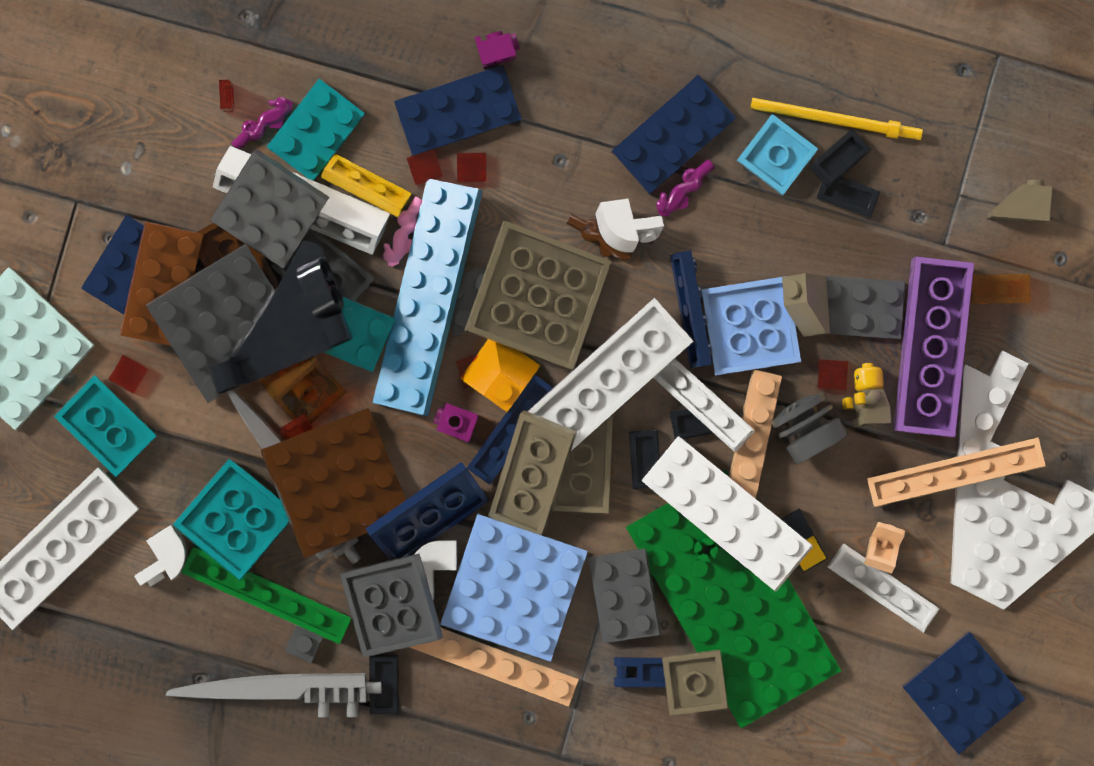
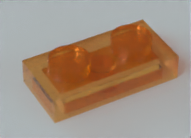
[971,274,1031,304]

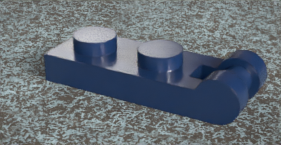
[614,657,666,687]

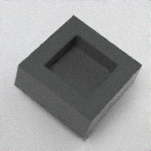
[285,625,323,663]

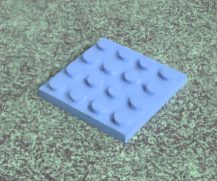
[440,514,588,662]

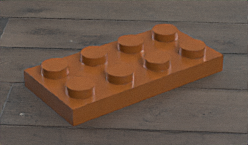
[120,221,203,346]

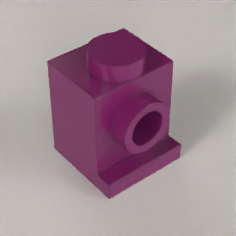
[474,31,520,69]
[433,403,479,442]

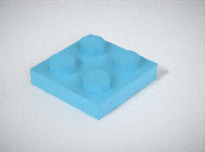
[737,114,818,196]

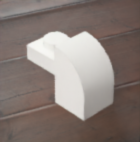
[595,199,664,252]
[134,525,188,587]
[415,540,457,599]

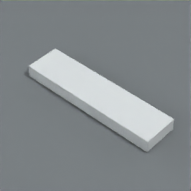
[653,358,755,453]
[827,543,939,633]

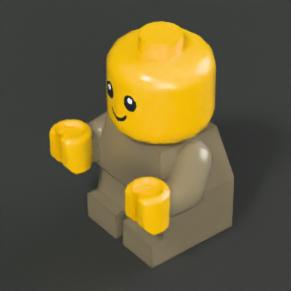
[842,363,891,428]

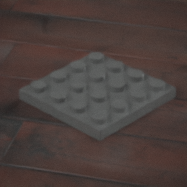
[146,244,275,403]

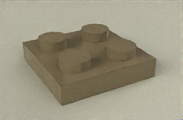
[662,649,728,716]

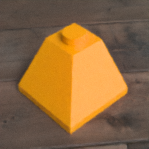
[460,339,540,412]

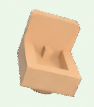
[864,522,905,574]

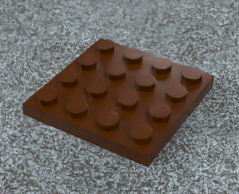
[261,408,406,559]

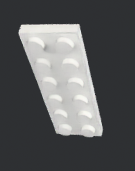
[528,298,693,451]
[642,436,813,592]
[0,467,139,630]

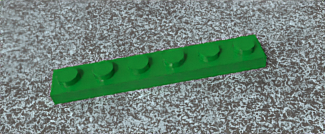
[181,546,352,644]

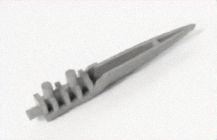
[227,390,362,565]
[166,673,382,718]

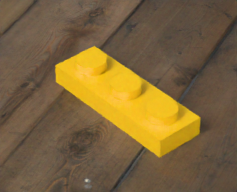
[321,154,412,217]

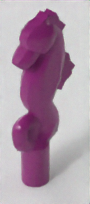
[231,97,293,150]
[656,160,715,216]

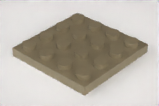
[464,221,611,370]

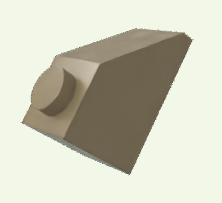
[987,180,1052,223]
[782,273,830,337]

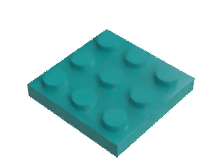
[173,458,290,581]

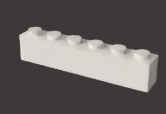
[213,146,390,255]

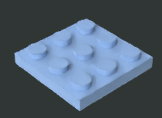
[701,276,801,375]

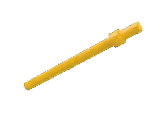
[750,97,923,140]

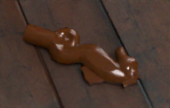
[567,214,632,261]

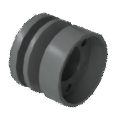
[771,391,848,464]

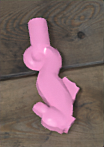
[383,196,423,267]

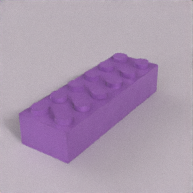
[893,257,974,437]

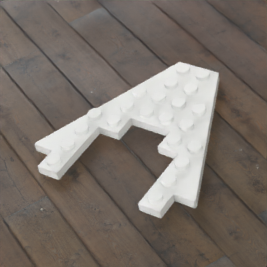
[950,351,1094,609]

